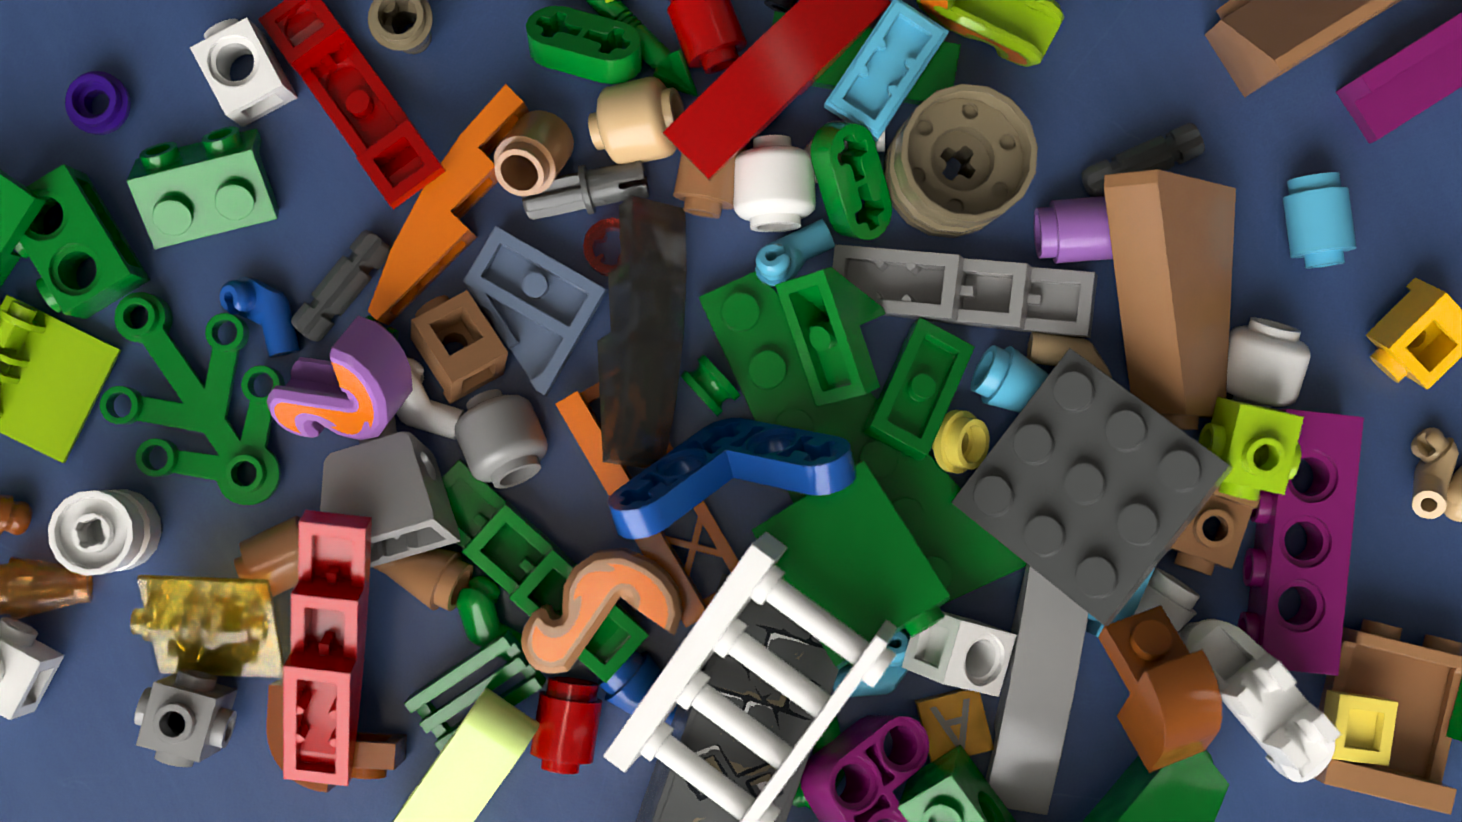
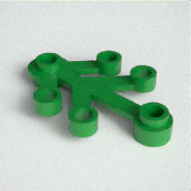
[100,292,285,505]

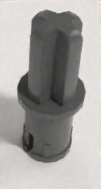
[521,160,650,220]

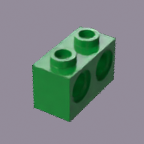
[14,164,150,319]

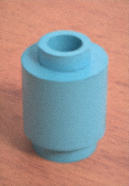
[1283,172,1357,269]

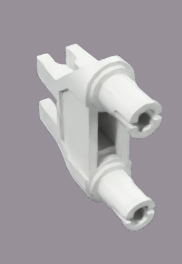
[1178,619,1341,782]

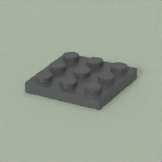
[951,348,1233,626]

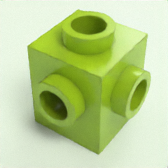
[1198,397,1304,501]

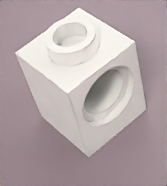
[190,17,298,127]
[902,611,1017,697]

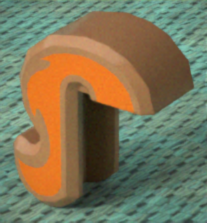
[521,548,684,673]

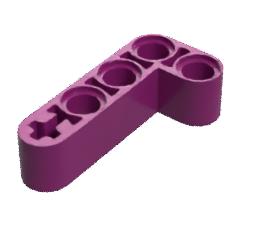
[801,715,929,822]

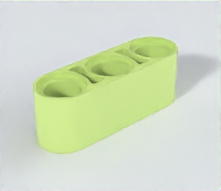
[392,687,540,822]

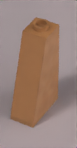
[1104,169,1236,430]

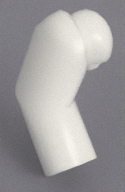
[396,358,464,440]

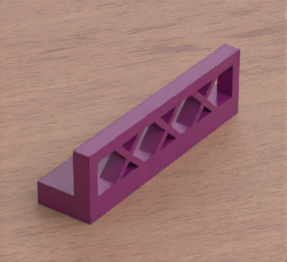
[1336,12,1462,144]

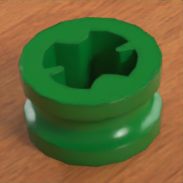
[680,354,741,417]

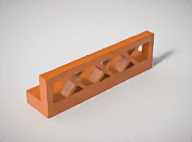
[555,367,740,628]

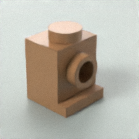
[410,290,508,404]
[1170,487,1261,576]

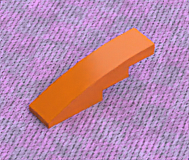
[368,84,530,325]

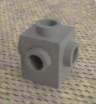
[134,668,238,767]

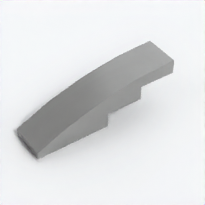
[832,245,1098,338]
[985,564,1088,815]

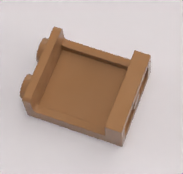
[1314,619,1462,815]

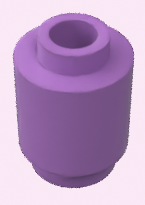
[1034,196,1113,264]

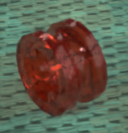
[583,218,642,278]

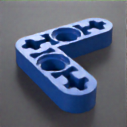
[608,418,857,539]

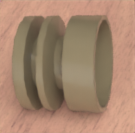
[883,84,1038,238]

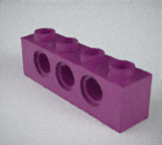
[1237,409,1364,676]

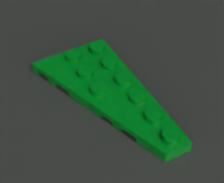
[698,271,1027,603]

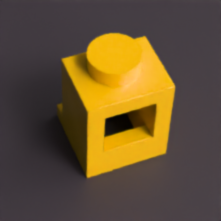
[1366,277,1462,390]

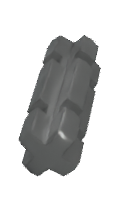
[1081,123,1205,197]
[291,230,391,342]

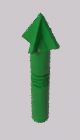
[585,0,698,97]

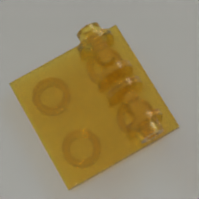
[130,575,284,678]

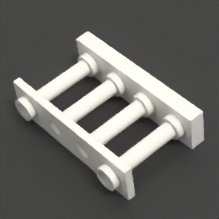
[603,532,897,822]

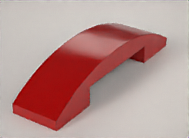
[258,0,446,209]

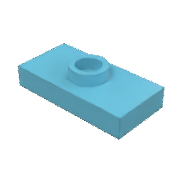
[824,0,949,142]

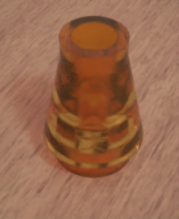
[0,556,93,620]

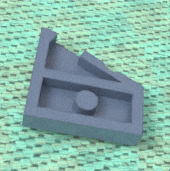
[464,226,607,396]

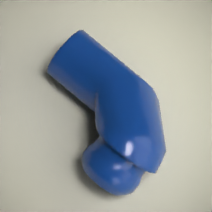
[219,277,300,358]

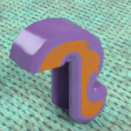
[267,316,413,440]

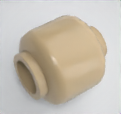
[588,77,685,164]

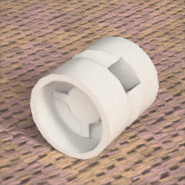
[48,489,161,576]

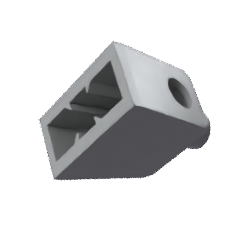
[320,416,460,568]

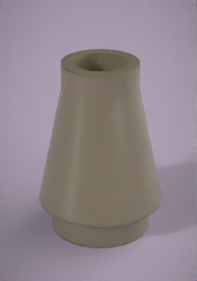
[368,0,433,54]

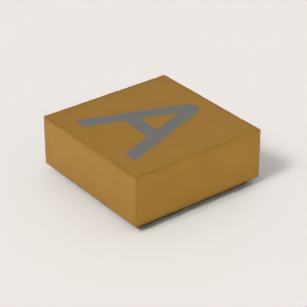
[915,689,994,762]

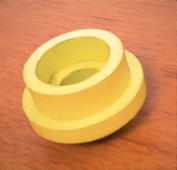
[932,409,990,474]

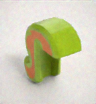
[916,0,1065,67]

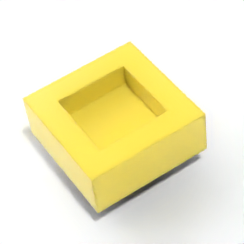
[1323,690,1399,766]

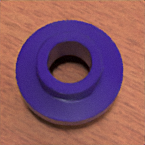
[65,71,131,135]

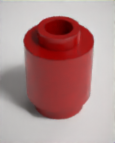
[667,0,747,74]
[530,676,603,774]

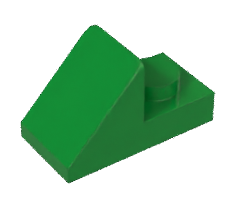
[775,267,886,406]

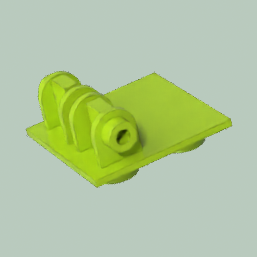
[0,294,121,463]

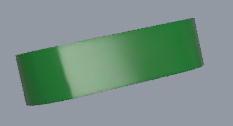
[525,6,643,84]
[810,121,892,240]

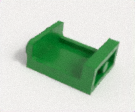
[751,460,950,669]

